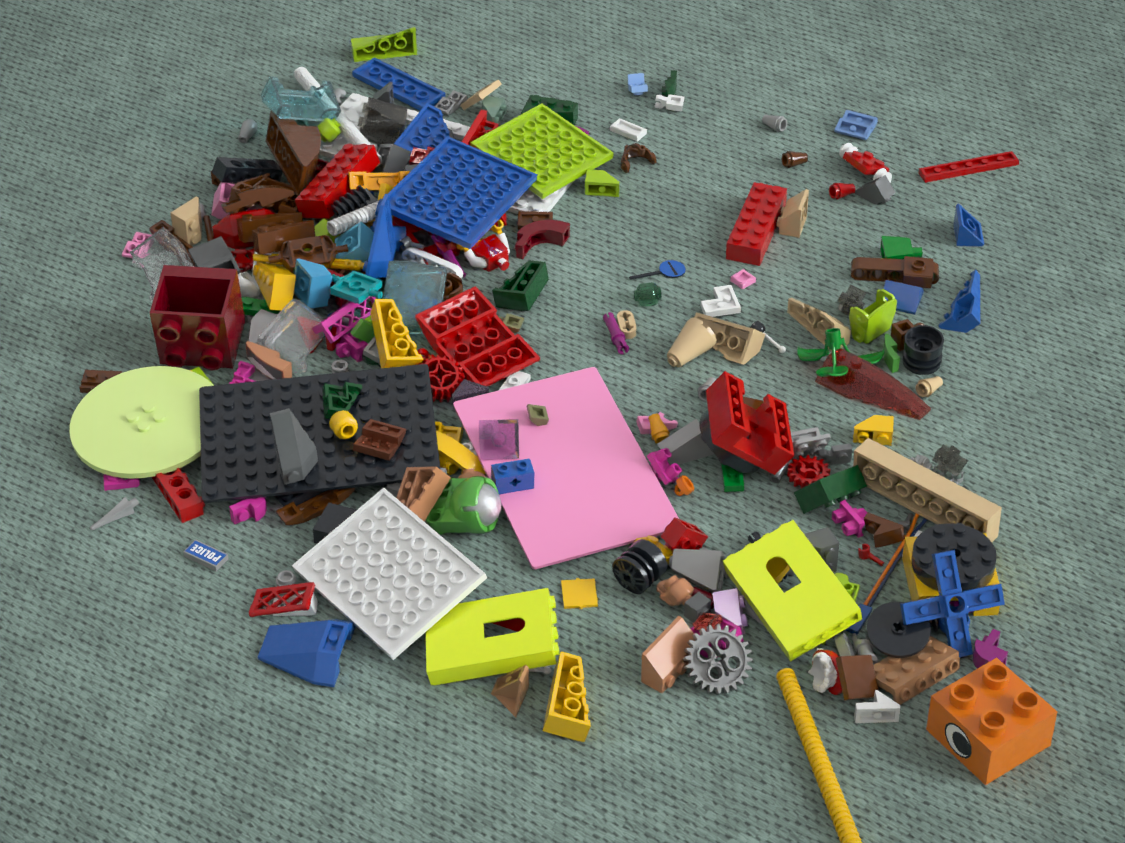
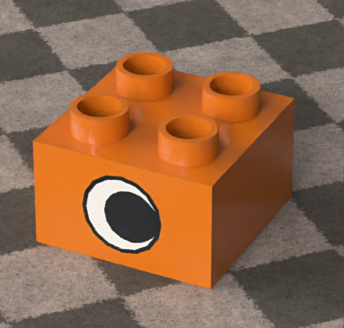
[926,658,1057,785]

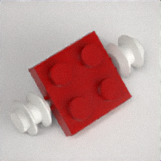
[839,143,892,183]

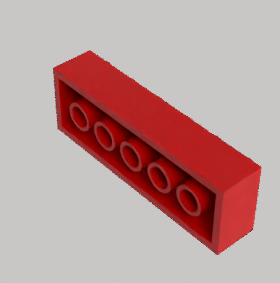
[295,143,380,219]
[726,182,787,266]

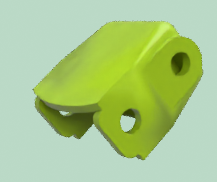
[849,289,897,344]

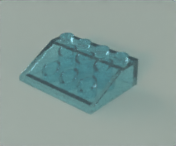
[383,260,447,334]

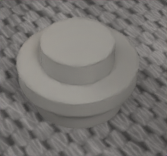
[276,570,297,586]

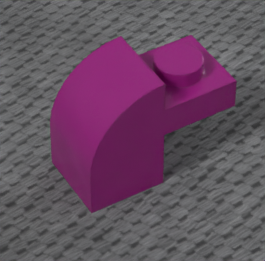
[973,629,1008,669]

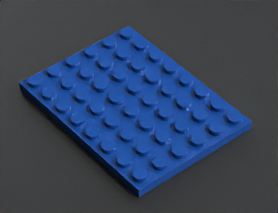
[378,136,537,249]

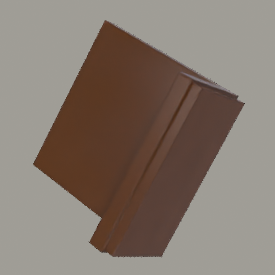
[903,256,933,288]

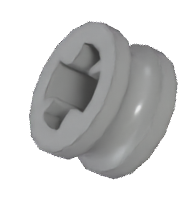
[331,360,349,373]

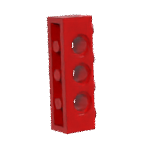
[152,468,205,523]

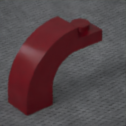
[514,220,570,260]

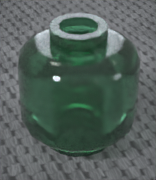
[634,282,662,306]

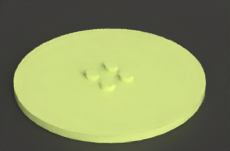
[70,366,214,478]

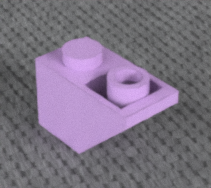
[713,588,748,635]

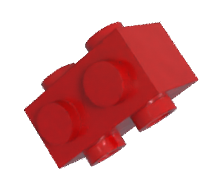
[660,517,708,551]

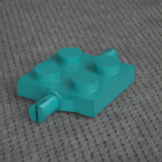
[330,271,383,304]

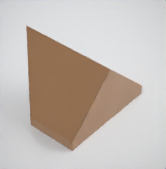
[491,665,529,717]

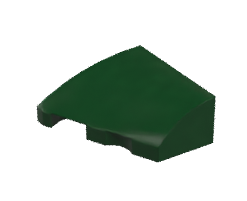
[322,382,362,419]

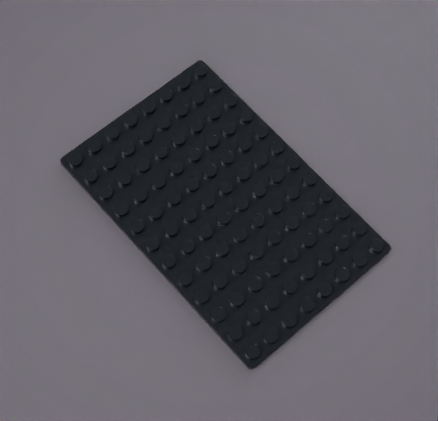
[199,364,440,503]

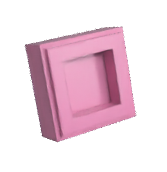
[730,269,756,289]

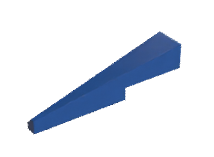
[938,270,980,333]

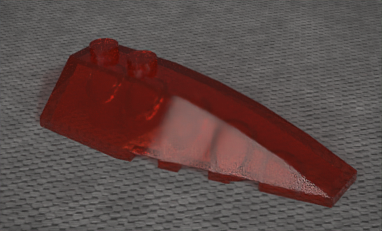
[815,348,931,420]

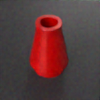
[829,183,856,200]

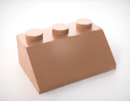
[641,616,700,693]

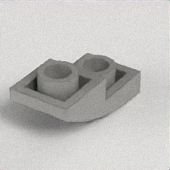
[435,90,467,115]

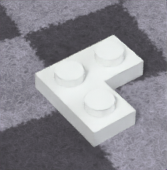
[701,285,741,317]

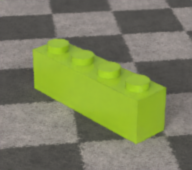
[351,27,417,62]

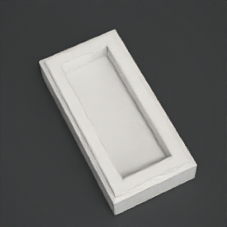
[610,118,647,142]

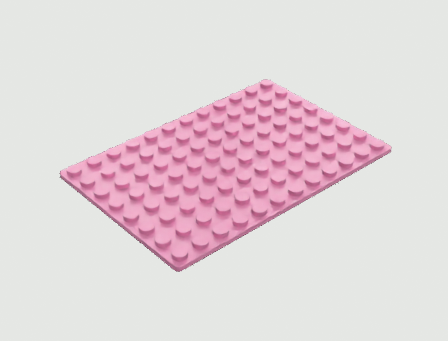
[453,367,679,569]

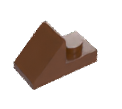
[864,512,905,548]

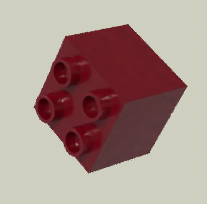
[150,265,245,370]

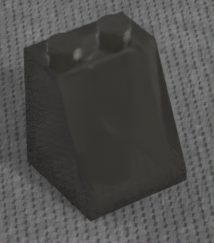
[357,97,407,144]

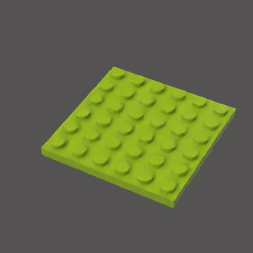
[470,103,614,199]

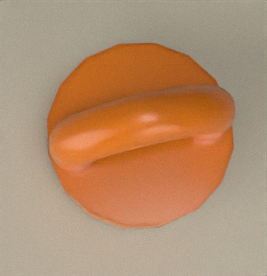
[674,475,694,496]

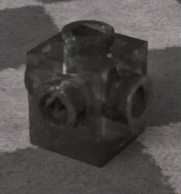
[838,284,866,316]
[932,444,968,477]

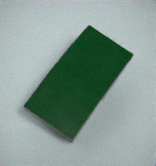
[662,70,677,97]

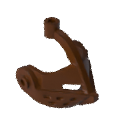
[621,143,657,173]

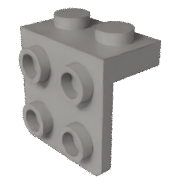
[791,427,831,459]

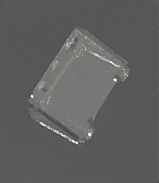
[130,227,194,302]
[257,299,333,377]

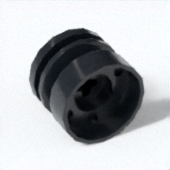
[903,325,944,375]
[612,539,667,594]

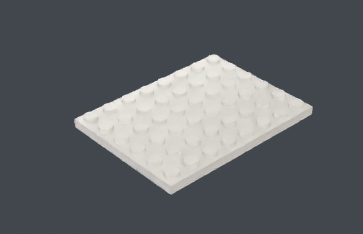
[292,488,487,660]

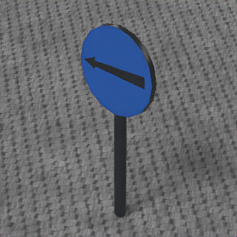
[629,260,686,280]

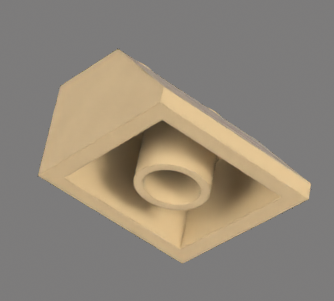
[777,189,809,238]
[171,196,202,246]

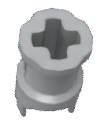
[852,633,878,665]

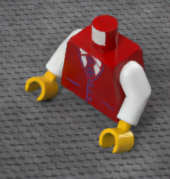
[457,220,510,272]

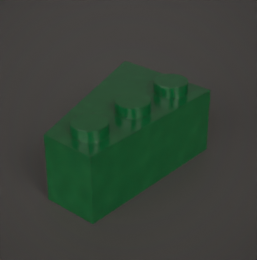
[521,95,578,125]
[492,260,549,311]
[794,465,867,514]

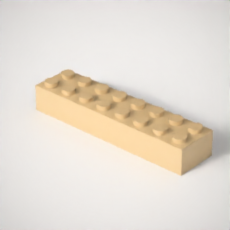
[853,438,1002,542]

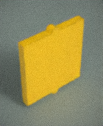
[561,578,598,609]

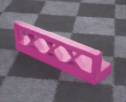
[312,296,376,343]

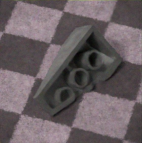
[270,408,318,485]

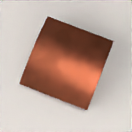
[353,419,406,460]

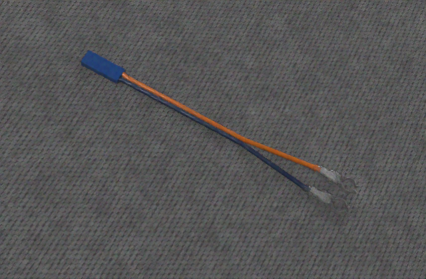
[845,463,964,635]

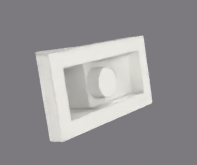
[854,690,900,723]

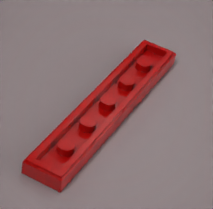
[918,151,1019,183]

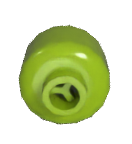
[317,118,341,142]

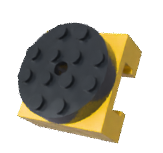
[902,523,1000,616]

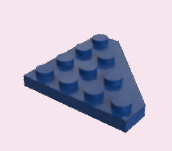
[394,103,450,156]

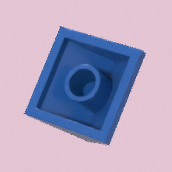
[953,204,984,246]
[884,280,924,315]

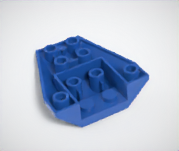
[363,194,396,278]
[258,619,356,687]

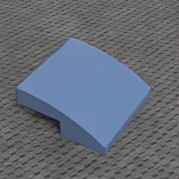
[834,110,878,140]

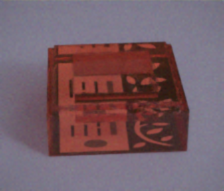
[693,613,722,631]

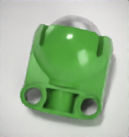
[426,476,501,535]

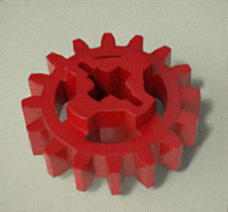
[787,455,830,488]

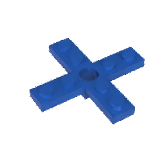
[900,550,1005,657]

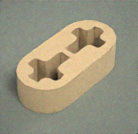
[617,310,636,339]

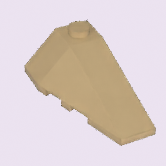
[694,312,766,365]

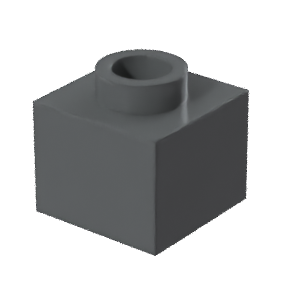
[684,592,711,625]

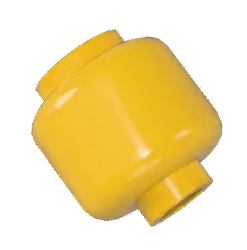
[329,410,358,439]

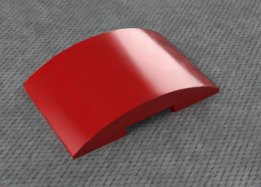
[415,286,540,390]

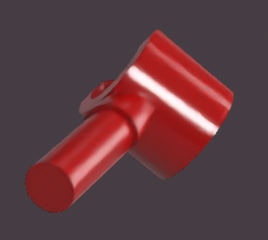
[858,544,885,566]

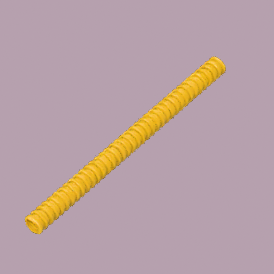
[776,668,862,843]

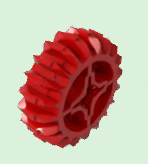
[418,354,465,403]

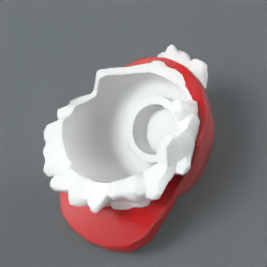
[808,648,842,695]

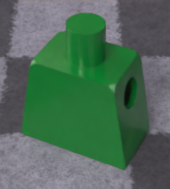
[880,236,923,259]

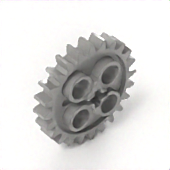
[683,624,753,694]

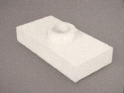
[498,371,531,391]

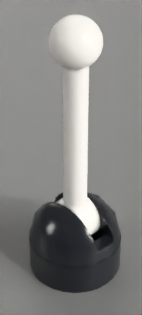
[750,321,786,353]

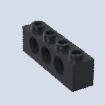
[212,157,283,183]

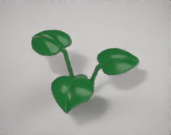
[797,328,885,377]

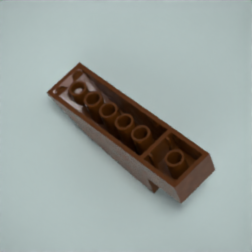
[265,111,321,197]

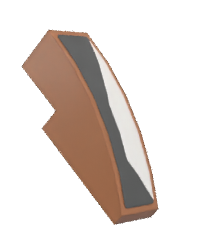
[246,341,292,380]

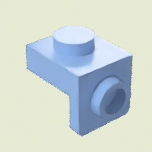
[628,73,648,95]

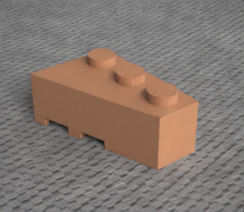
[396,467,451,521]

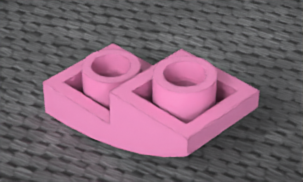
[122,232,153,260]

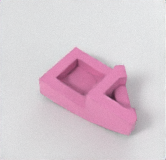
[636,412,678,434]

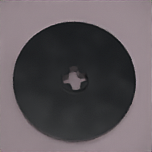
[866,602,931,658]

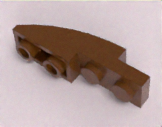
[221,185,295,214]

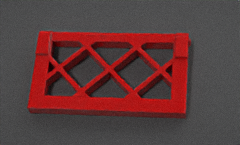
[249,582,315,617]

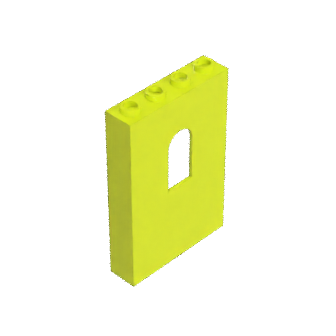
[723,520,862,662]
[426,588,560,685]

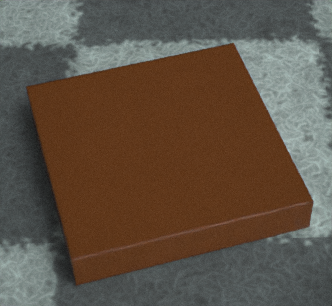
[836,655,879,700]

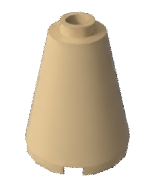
[667,318,717,367]

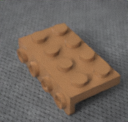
[873,636,960,705]

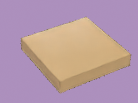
[461,80,502,110]

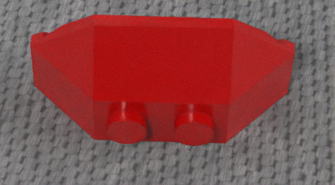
[212,208,276,249]

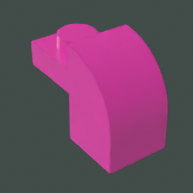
[229,497,267,525]

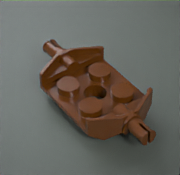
[268,235,348,273]

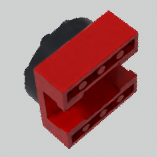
[699,371,794,475]

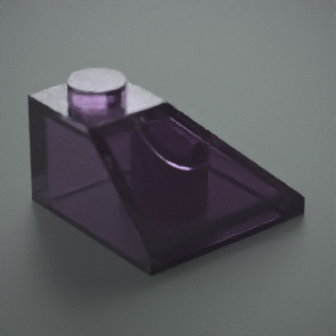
[478,419,519,460]

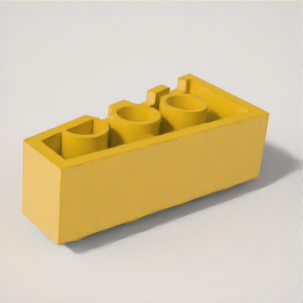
[253,261,296,312]
[370,299,423,368]
[542,651,591,742]

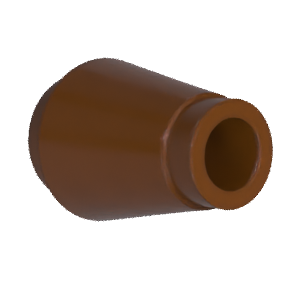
[781,151,808,168]

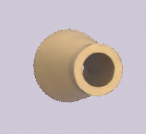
[916,376,943,397]

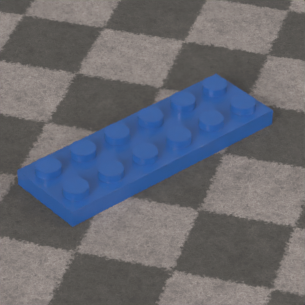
[352,57,446,111]

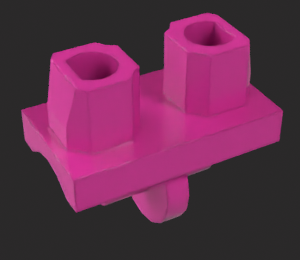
[336,330,368,362]
[647,448,682,485]
[832,500,867,538]

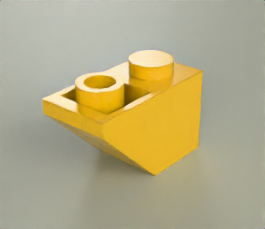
[853,415,894,446]

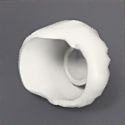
[238,272,261,299]

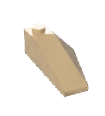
[787,298,851,352]

